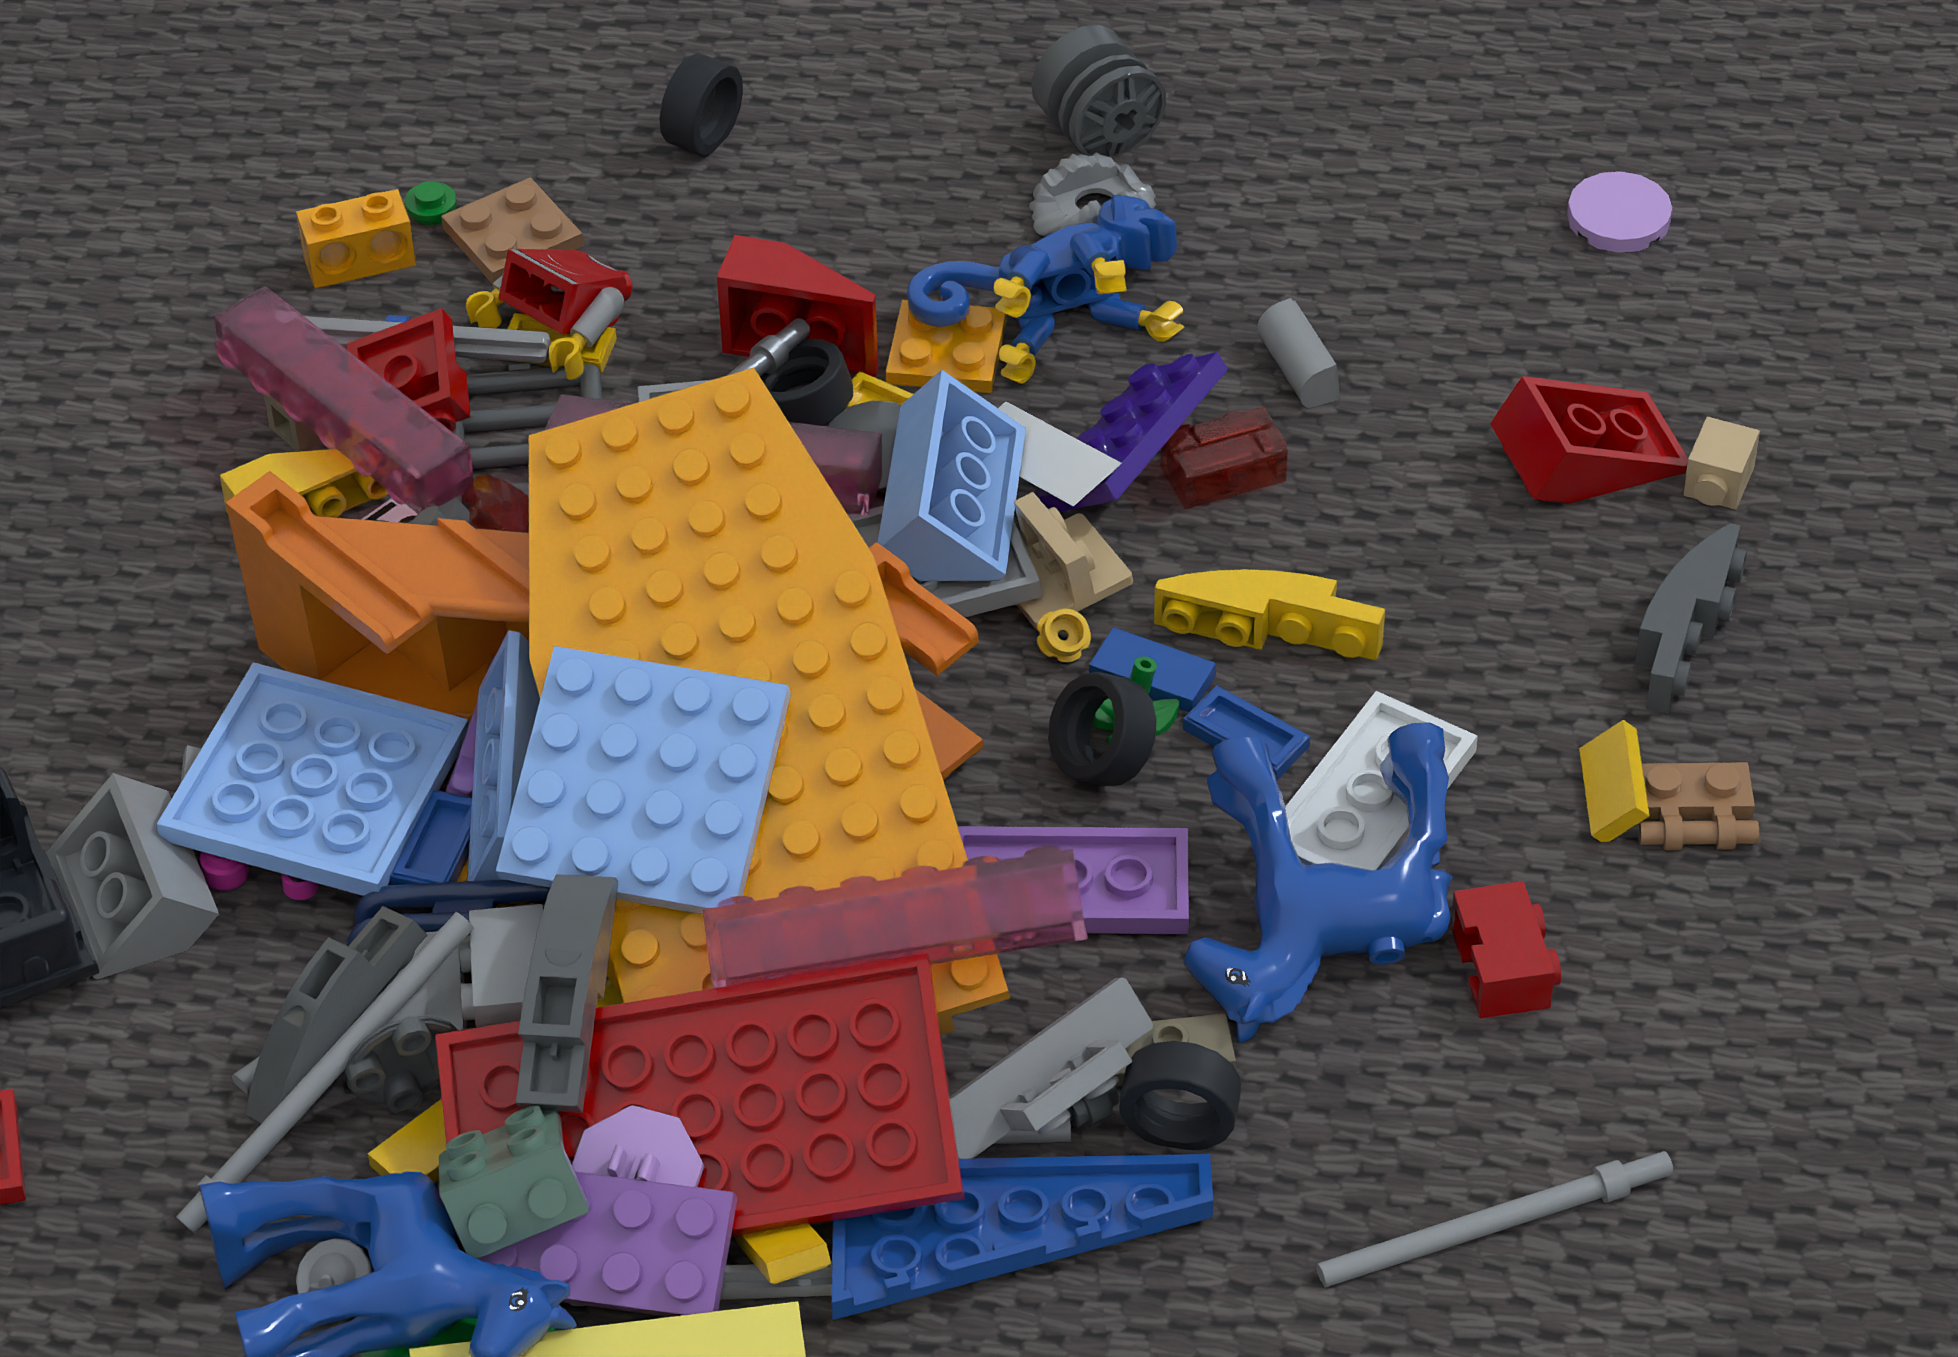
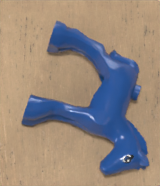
[1183,722,1453,1043]
[199,1171,577,1357]

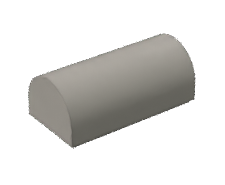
[1257,298,1340,408]

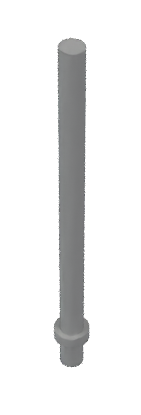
[176,912,474,1234]

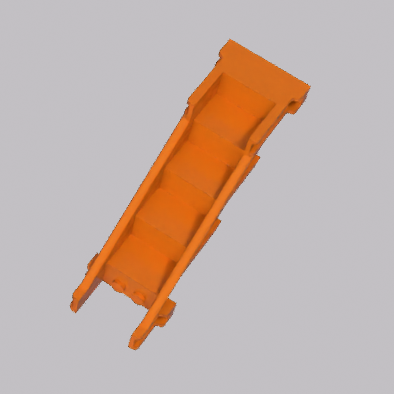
[225,471,983,781]

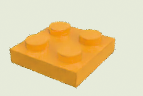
[886,299,1007,393]

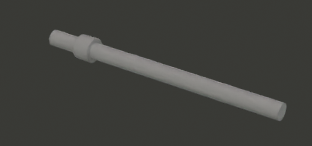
[1316,1151,1673,1288]

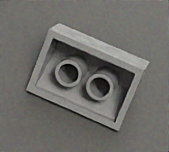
[46,773,219,979]

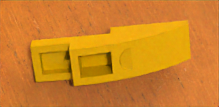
[1154,569,1385,661]

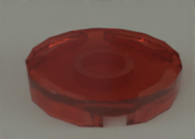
[461,475,529,533]

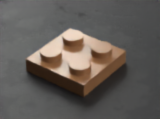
[441,177,584,284]

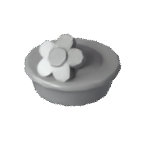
[296,1238,372,1294]

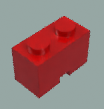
[1450,881,1561,1019]

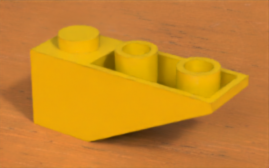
[220,445,402,518]

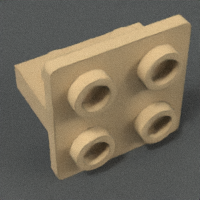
[1014,492,1133,630]

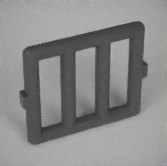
[443,363,604,510]

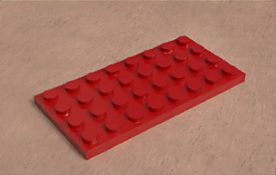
[435,953,965,1253]

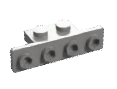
[950,978,1153,1159]

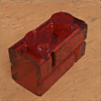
[1160,406,1288,509]

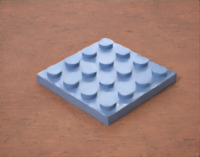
[496,646,791,920]
[157,662,468,896]

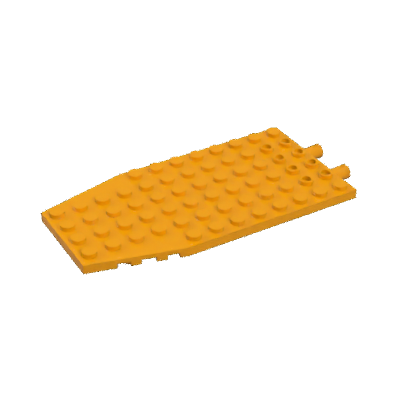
[529,368,1010,1035]

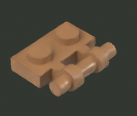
[1638,762,1759,851]

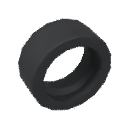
[659,53,743,156]
[760,339,853,433]
[1048,672,1157,786]
[1119,1041,1241,1150]

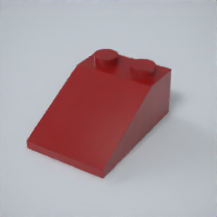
[717,235,879,378]
[1490,376,1688,503]

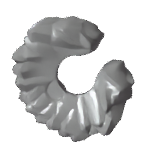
[1029,153,1156,236]

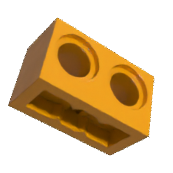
[296,189,416,288]

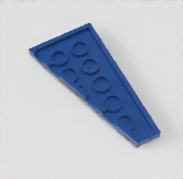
[832,1154,1213,1320]

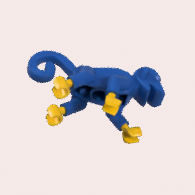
[907,195,1184,384]

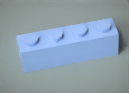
[877,370,1026,581]
[467,630,540,904]

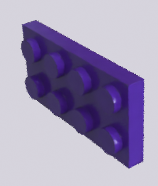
[1035,352,1228,512]

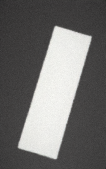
[998,402,1122,506]

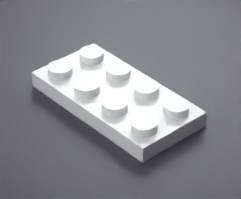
[1285,691,1478,870]

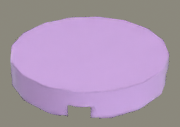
[1567,171,1672,253]

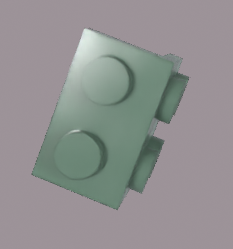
[439,1106,590,1259]

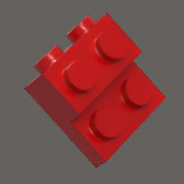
[347,308,471,453]

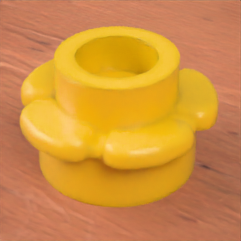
[1036,608,1091,663]

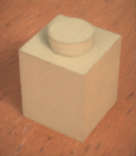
[1683,417,1760,510]

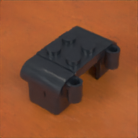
[0,767,99,1009]

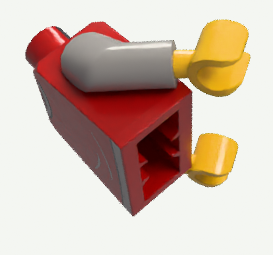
[466,249,633,380]

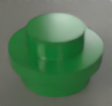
[405,181,457,225]

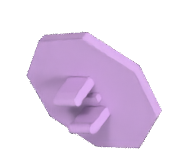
[572,1105,704,1187]

